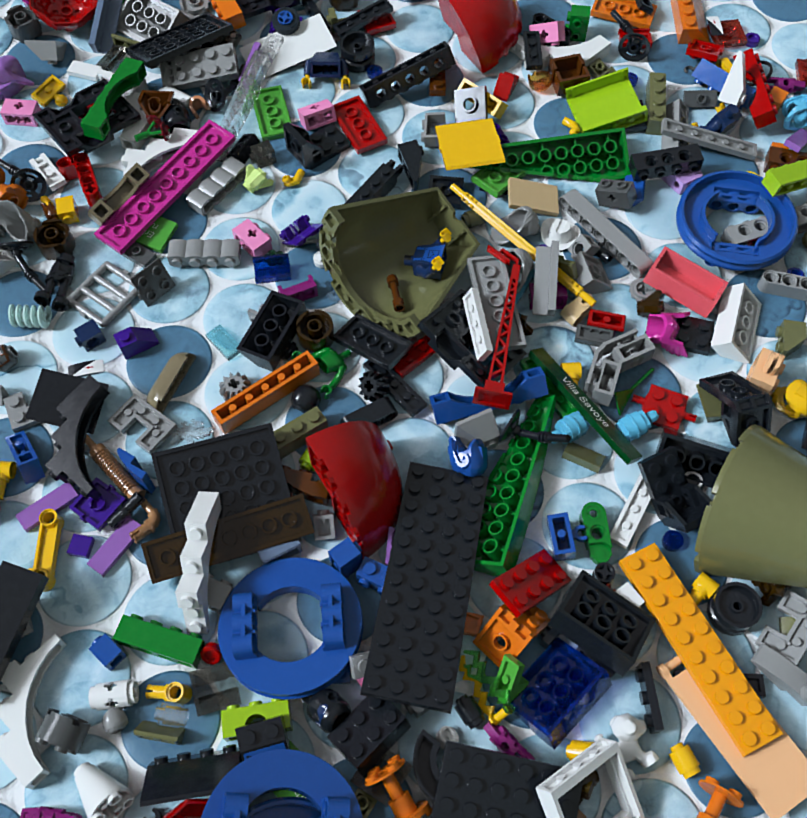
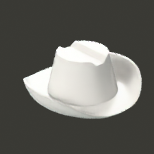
[540,218,580,250]

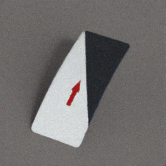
[706,16,723,36]
[68,359,104,377]

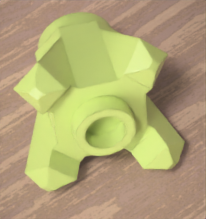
[242,164,274,194]

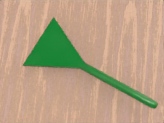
[614,368,654,416]

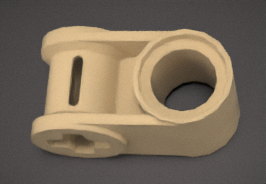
[560,293,594,327]

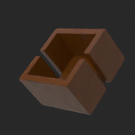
[548,53,591,96]

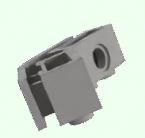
[583,329,656,407]

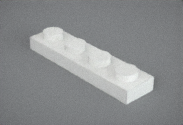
[462,287,493,361]
[610,473,651,549]

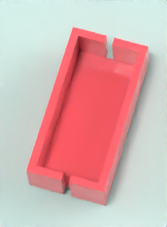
[643,246,728,318]

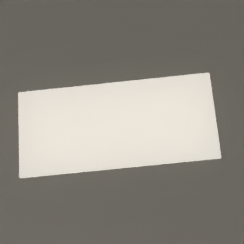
[239,13,337,82]

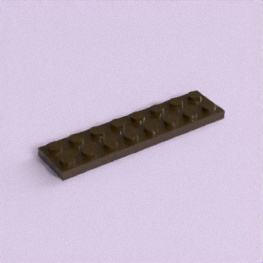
[141,493,315,584]

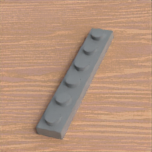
[661,117,757,161]

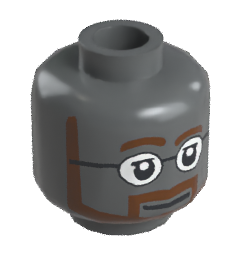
[0,344,19,372]

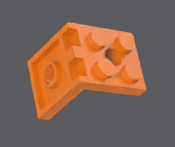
[473,604,550,668]

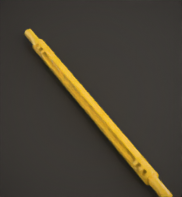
[450,183,597,307]

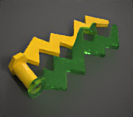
[459,650,516,725]

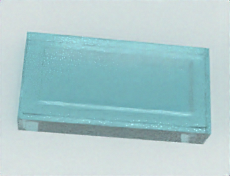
[205,324,240,361]

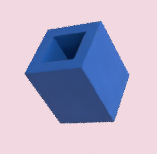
[89,633,127,671]

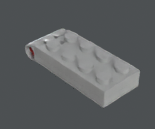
[159,43,240,91]

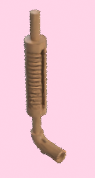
[85,434,161,544]

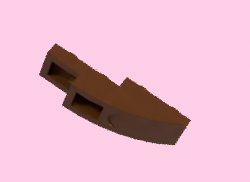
[429,58,446,96]
[282,465,331,506]

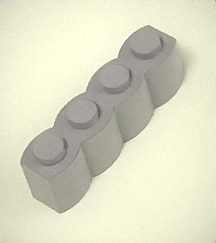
[186,156,246,216]
[167,239,241,268]

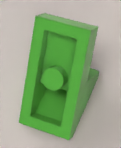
[491,654,529,705]

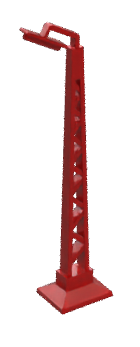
[472,245,520,410]

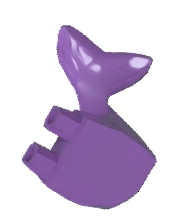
[0,55,34,101]

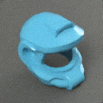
[781,94,807,131]

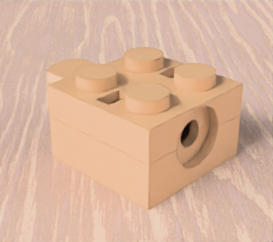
[746,347,786,396]

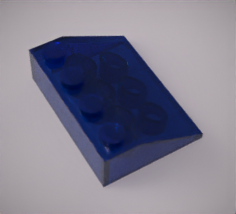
[506,637,612,750]

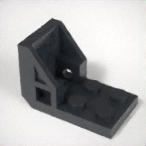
[283,122,351,170]
[699,371,773,447]
[637,446,712,533]

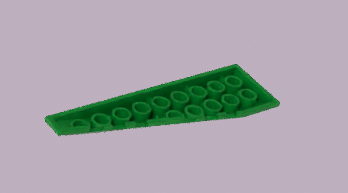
[469,127,631,182]
[474,395,556,577]

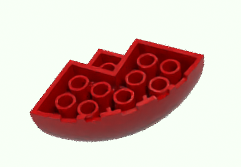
[438,0,523,73]
[305,421,403,559]

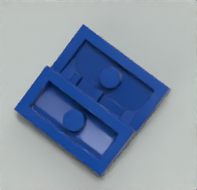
[117,448,156,494]

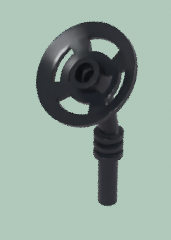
[610,10,650,62]
[204,64,245,112]
[0,159,47,202]
[0,241,46,290]
[498,409,571,444]

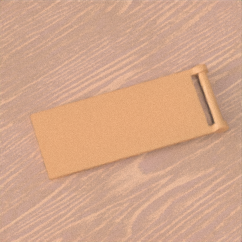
[656,655,807,818]

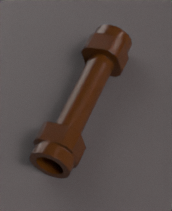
[386,274,405,312]

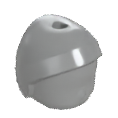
[102,708,129,734]

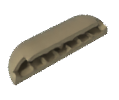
[147,352,196,414]

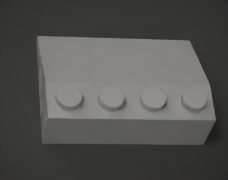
[117,0,189,42]

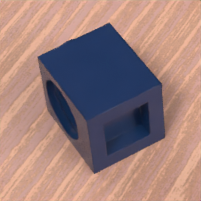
[73,319,107,352]

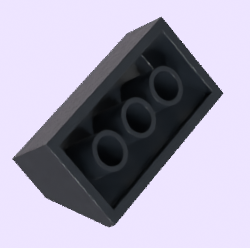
[236,290,307,372]
[655,428,731,488]

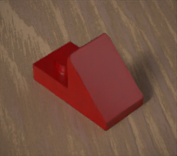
[493,72,519,102]

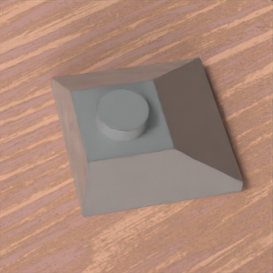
[24,40,67,64]
[575,251,613,295]
[454,408,500,450]

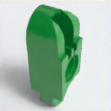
[579,502,612,565]

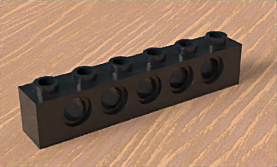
[359,41,456,109]

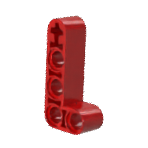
[56,152,103,207]

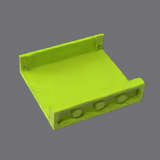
[565,67,648,133]

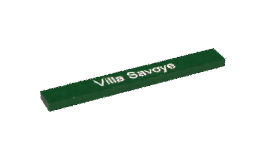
[528,347,642,465]

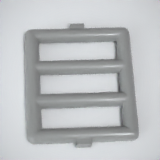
[66,261,138,327]

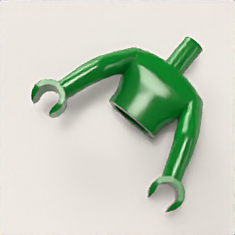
[291,347,351,400]

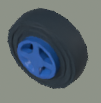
[272,7,300,35]

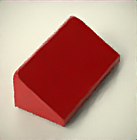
[587,309,626,332]

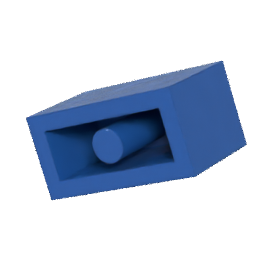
[328,537,363,578]

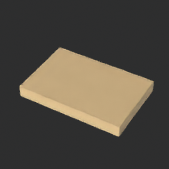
[508,177,559,217]

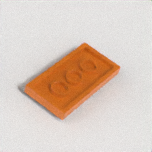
[590,0,657,28]

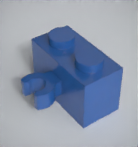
[547,512,587,562]

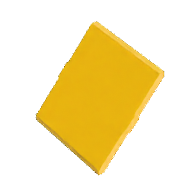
[435,118,506,171]

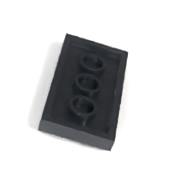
[333,313,413,371]

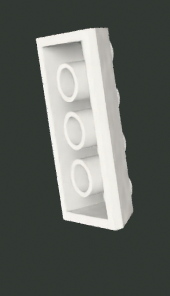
[711,283,762,364]

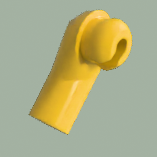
[562,117,581,135]

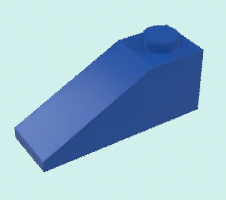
[5,430,46,485]

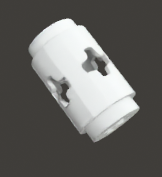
[88,679,139,711]

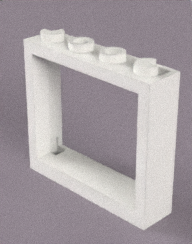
[535,738,645,818]

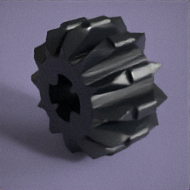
[357,370,391,402]

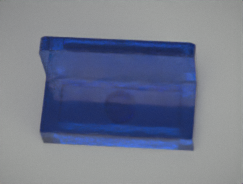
[252,253,291,284]

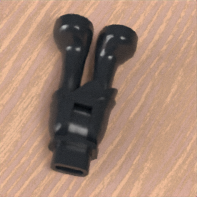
[34,252,75,312]

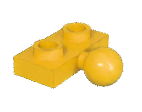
[31,74,68,108]

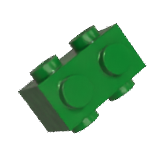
[565,5,591,42]

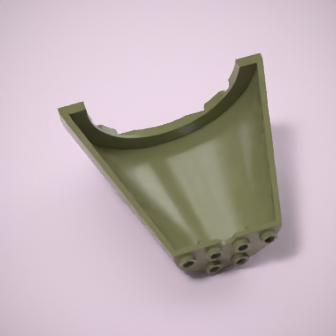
[319,187,480,338]
[694,424,807,588]

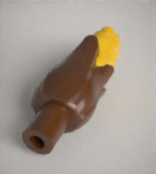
[40,196,59,220]

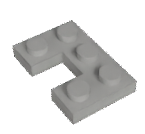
[3,392,43,433]
[107,394,178,455]
[755,589,807,667]

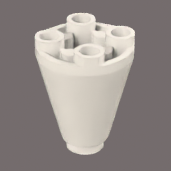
[74,762,134,818]

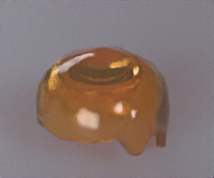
[528,71,553,92]

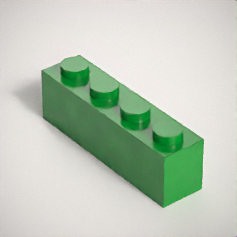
[112,614,206,669]

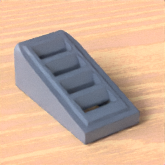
[257,540,303,565]

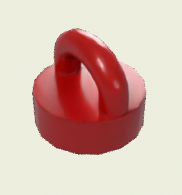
[200,642,222,665]

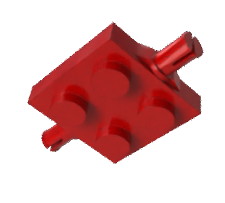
[631,384,697,432]

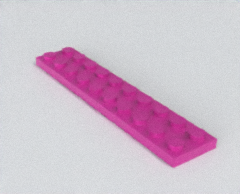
[94,119,236,255]

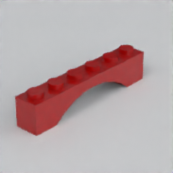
[733,48,778,129]

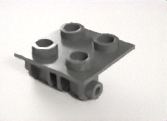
[130,258,175,307]

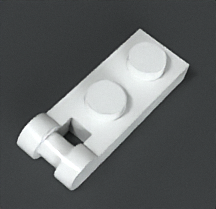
[29,153,67,192]

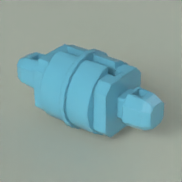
[614,410,659,442]
[551,411,590,445]

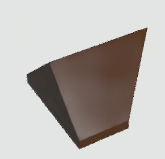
[138,90,174,119]

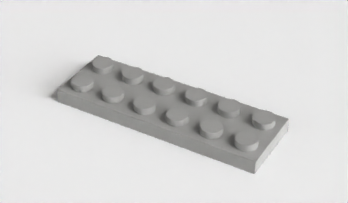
[467,255,527,352]

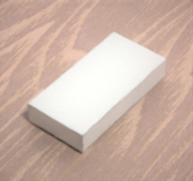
[67,60,103,82]

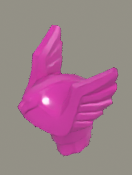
[646,312,690,357]

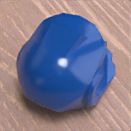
[448,436,488,477]

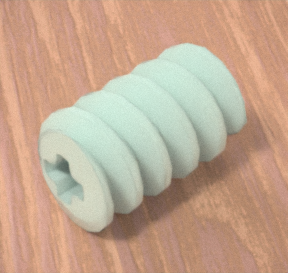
[8,304,52,328]

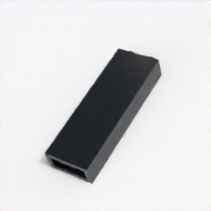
[0,561,49,681]

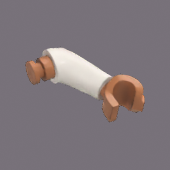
[158,87,210,119]

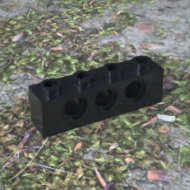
[628,143,704,181]

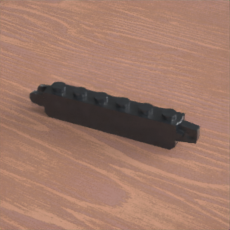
[316,159,404,250]

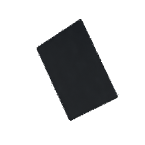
[25,368,109,434]

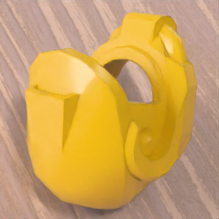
[771,379,807,419]

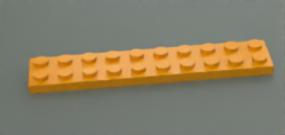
[618,543,783,757]

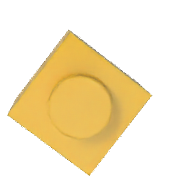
[55,195,80,224]

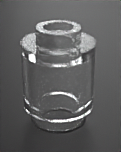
[154,702,189,728]

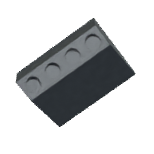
[548,570,656,677]
[140,744,243,807]

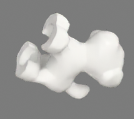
[594,713,659,779]

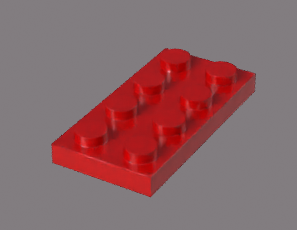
[334,95,388,155]
[489,549,572,618]

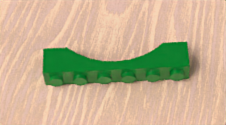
[81,57,147,141]

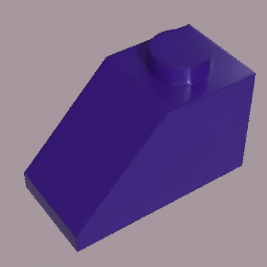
[113,327,160,360]

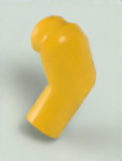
[282,169,305,187]

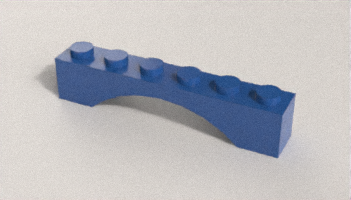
[429,366,549,425]

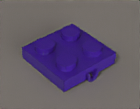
[69,477,127,532]

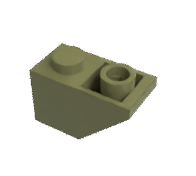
[775,319,807,358]

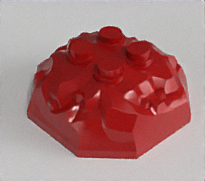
[29,0,98,32]

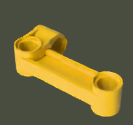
[28,508,64,592]

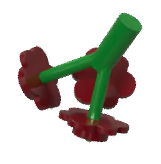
[134,115,170,142]

